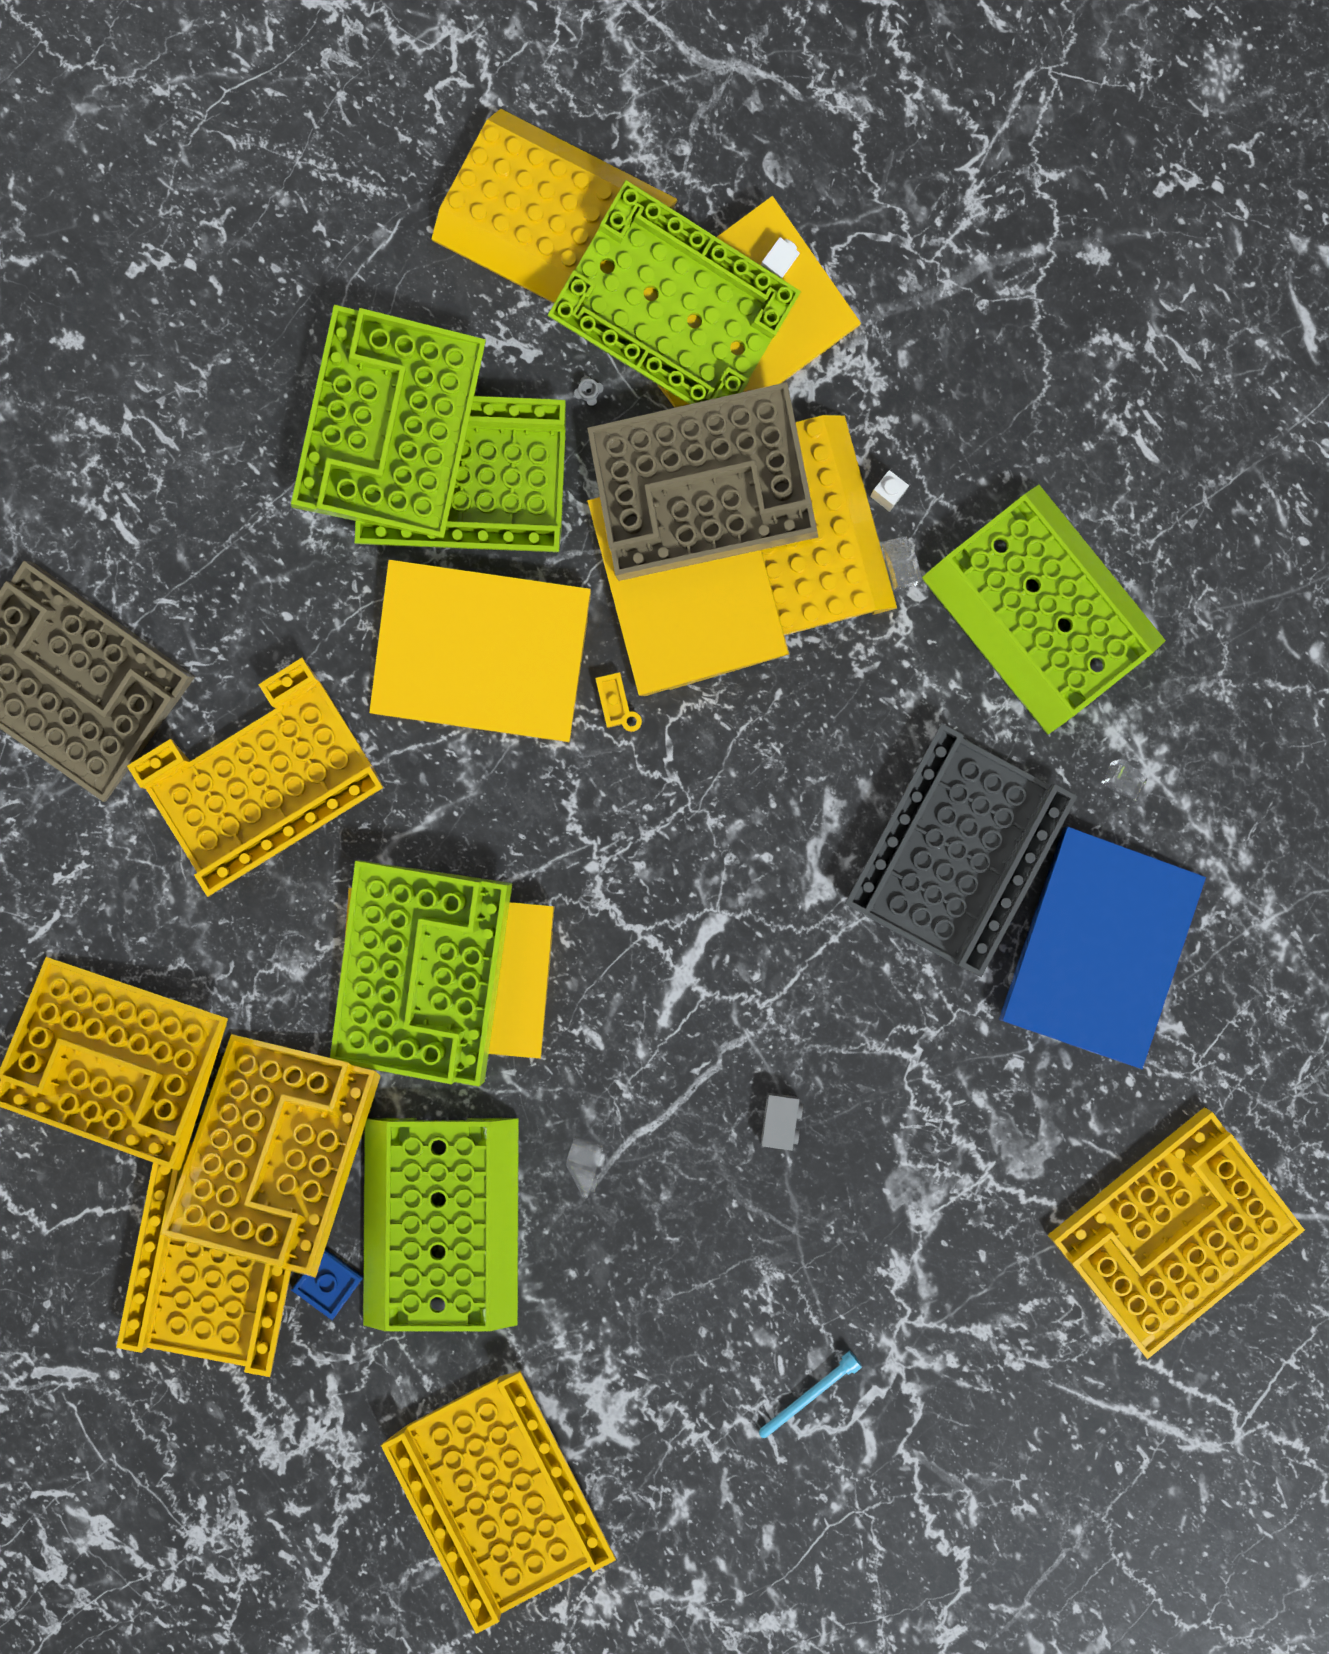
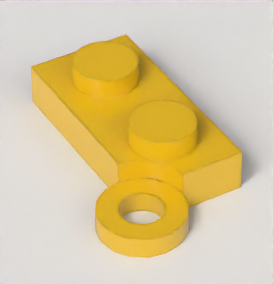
[595,672,642,732]

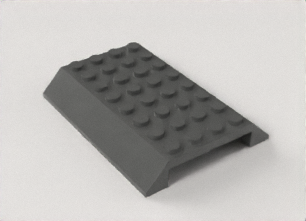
[845,723,1077,977]

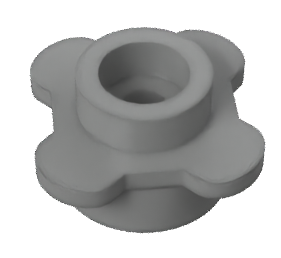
[574,376,603,406]

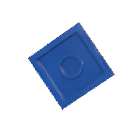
[291,1248,364,1320]

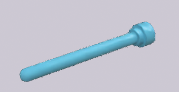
[759,1350,862,1438]

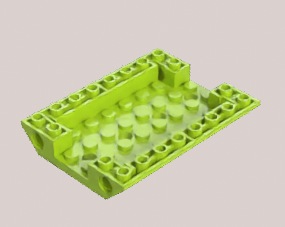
[547,180,801,404]
[921,485,1166,735]
[363,1118,519,1331]

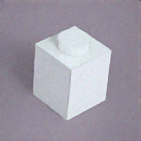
[760,238,800,279]
[870,470,909,512]

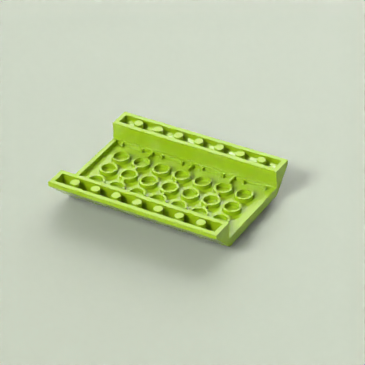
[355,396,566,552]

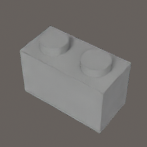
[760,1092,803,1151]

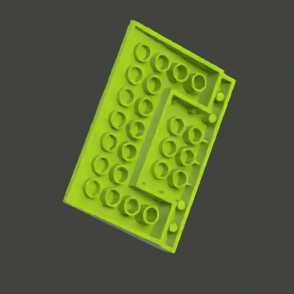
[291,305,486,539]
[330,860,512,1087]

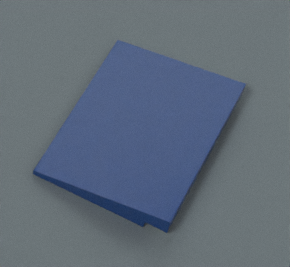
[999,827,1206,1069]

